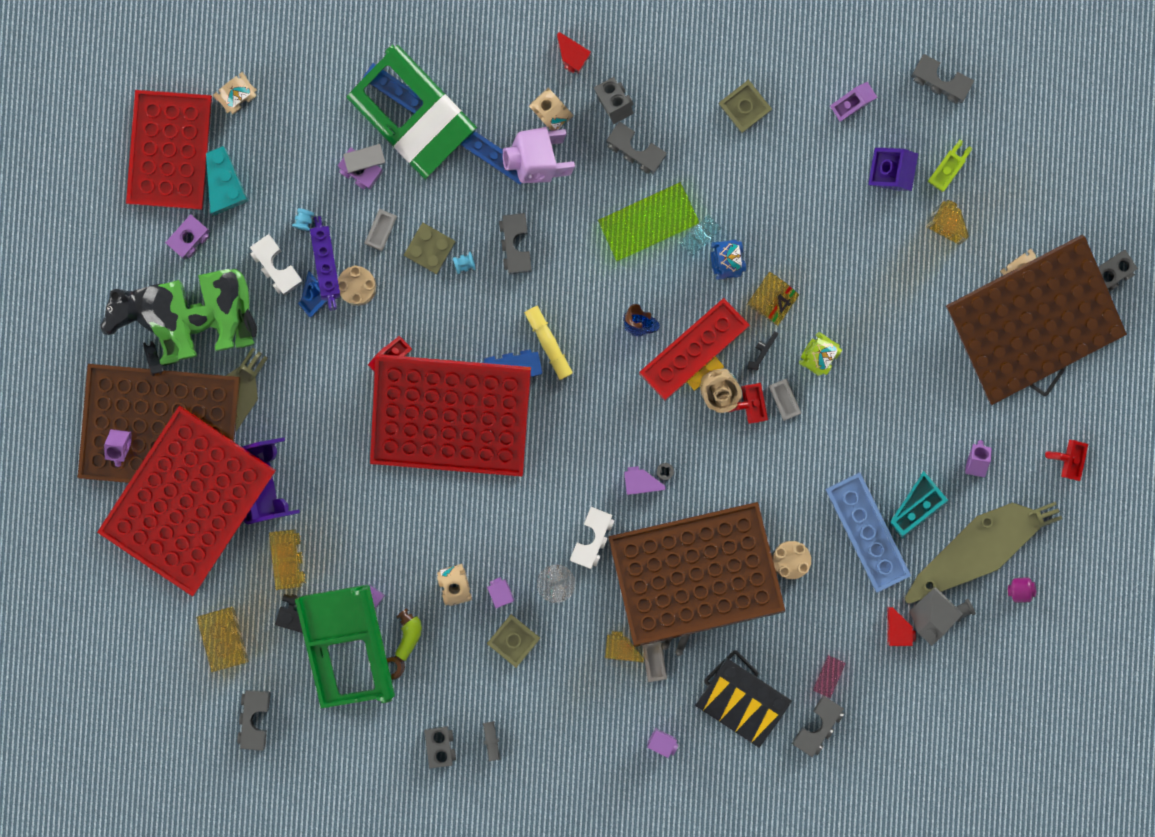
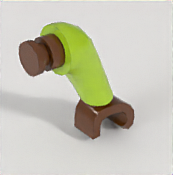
[387,608,422,680]

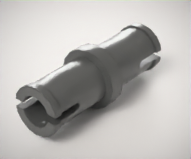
[482,721,501,761]

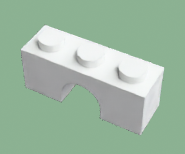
[250,234,304,295]
[570,507,615,569]

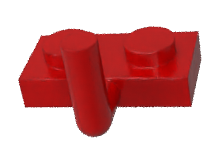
[728,383,768,424]
[1045,439,1089,481]

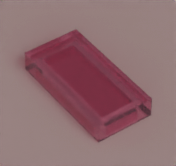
[813,655,846,698]

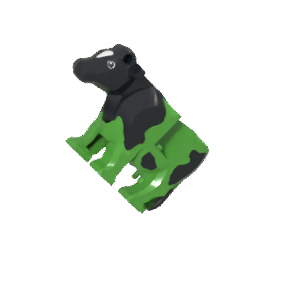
[100,269,257,366]

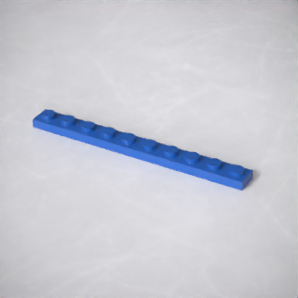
[362,63,522,185]

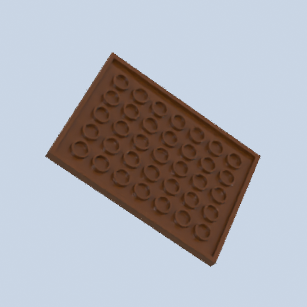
[946,234,1127,405]
[77,364,240,483]
[608,502,786,647]

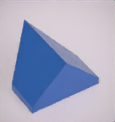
[298,270,328,318]

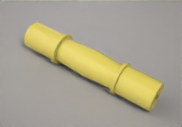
[524,305,573,380]

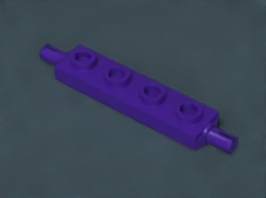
[310,216,341,311]

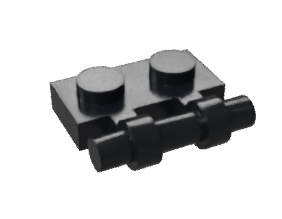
[275,594,303,633]

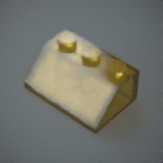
[926,200,969,245]
[269,529,305,590]
[196,606,249,672]

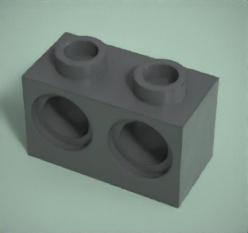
[593,77,634,124]
[1098,250,1138,292]
[424,726,456,769]

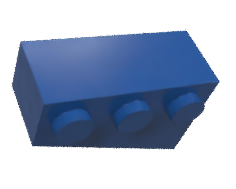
[482,349,543,378]

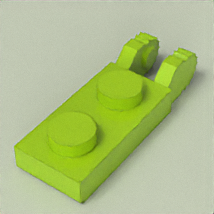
[927,139,973,193]

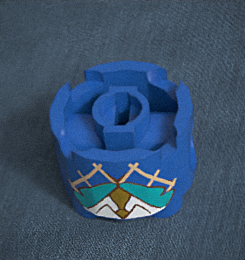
[711,239,746,280]

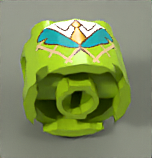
[799,332,842,376]

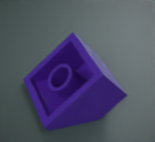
[868,148,918,191]

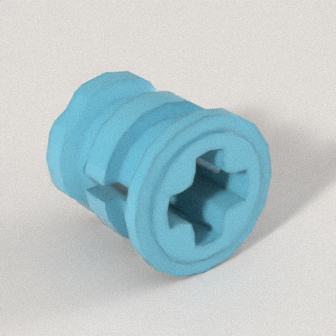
[292,208,314,231]
[453,252,476,274]

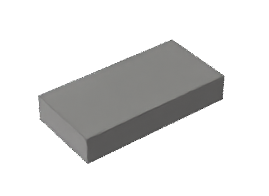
[343,144,386,173]
[364,209,397,251]
[769,378,801,421]
[642,641,667,682]

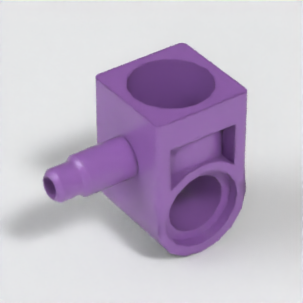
[104,429,131,467]
[965,440,992,478]

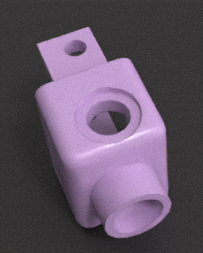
[502,127,575,183]

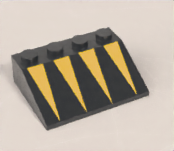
[695,657,792,748]

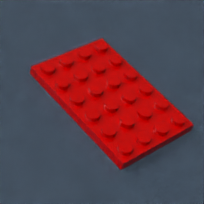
[126,90,212,210]

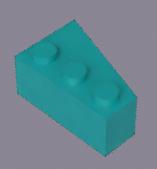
[206,146,248,216]
[891,471,948,539]

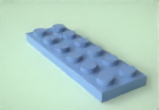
[825,472,911,593]

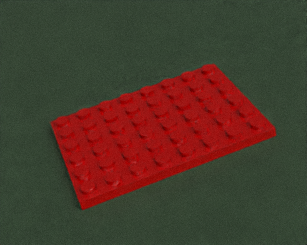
[370,354,531,477]
[97,406,276,597]

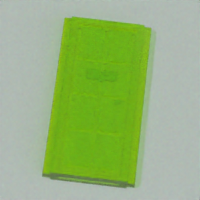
[597,182,700,262]

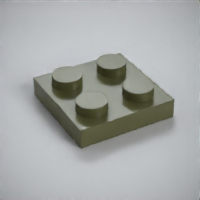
[718,79,772,134]
[404,222,456,275]
[487,614,540,668]

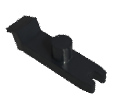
[747,331,779,370]
[143,341,163,376]

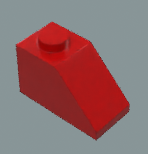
[557,32,591,74]
[368,335,412,372]
[887,607,916,646]

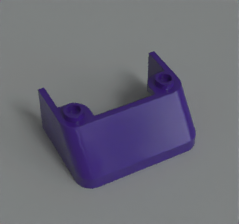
[242,437,300,524]

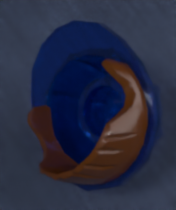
[623,304,660,337]

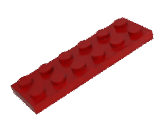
[639,298,750,401]

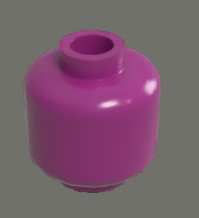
[1007,577,1036,603]

